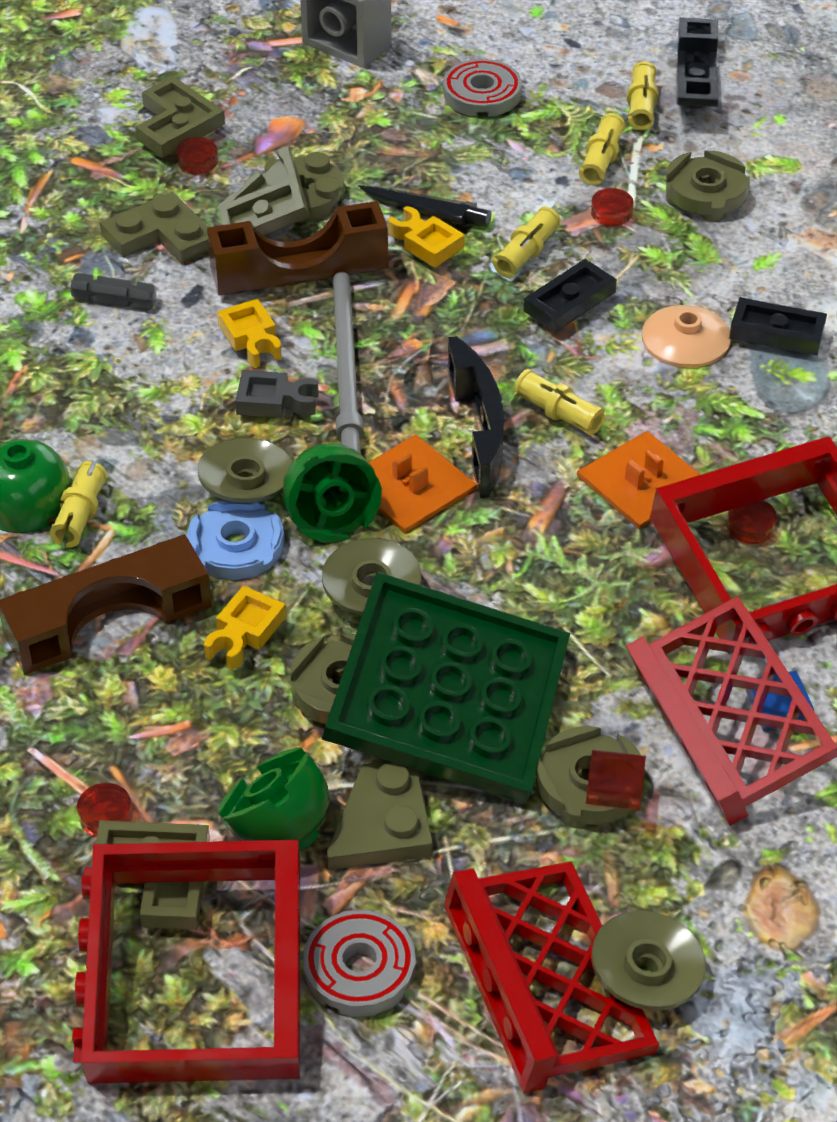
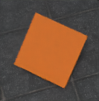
[577,431,701,530]
[369,434,477,534]

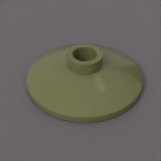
[198,438,292,503]
[322,538,421,615]
[591,911,706,1010]

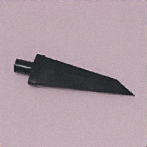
[357,185,492,227]

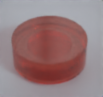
[176,137,219,174]
[591,188,634,226]
[727,500,777,544]
[77,783,133,837]

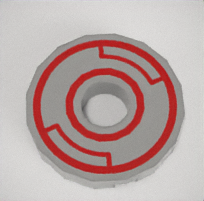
[443,59,522,117]
[303,909,416,1017]

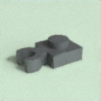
[235,370,319,418]

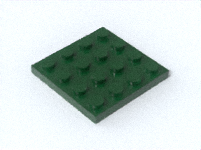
[322,572,570,804]

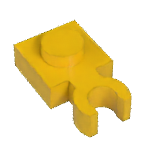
[388,206,465,268]
[217,298,282,368]
[204,585,286,670]

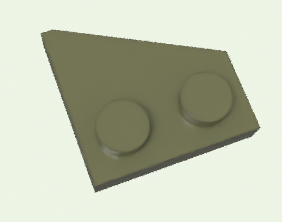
[218,146,310,235]
[327,761,433,870]

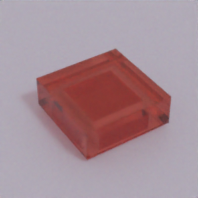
[586,750,646,810]

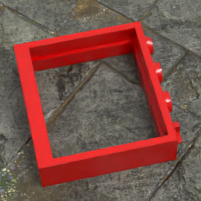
[650,436,837,654]
[72,840,300,1084]

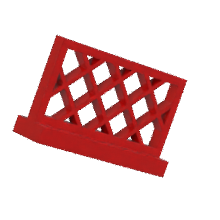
[626,596,837,826]
[444,861,659,1094]

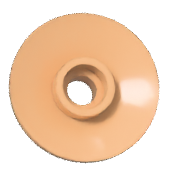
[642,305,731,368]

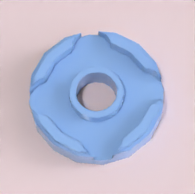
[187,500,285,580]

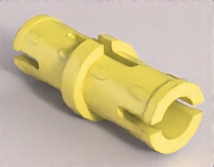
[627,61,659,130]
[579,113,626,185]
[492,206,561,278]
[514,369,605,436]
[50,461,108,548]

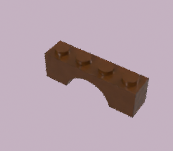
[207,201,388,296]
[0,534,212,675]

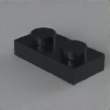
[524,259,617,333]
[729,297,827,356]

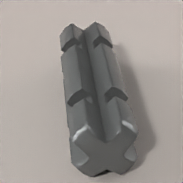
[70,273,157,310]

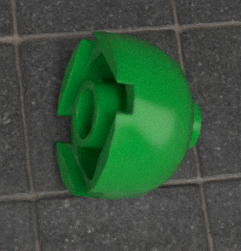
[0,439,71,533]
[282,443,382,543]
[218,747,330,851]

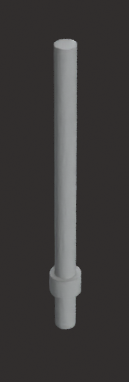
[333,272,364,454]

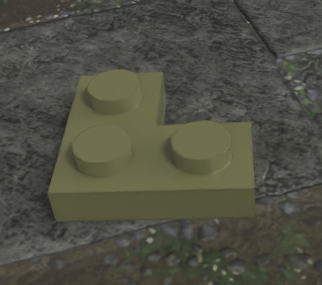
[136,76,225,158]
[100,191,209,264]
[96,821,210,930]

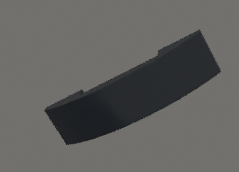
[676,17,719,107]
[448,336,504,498]

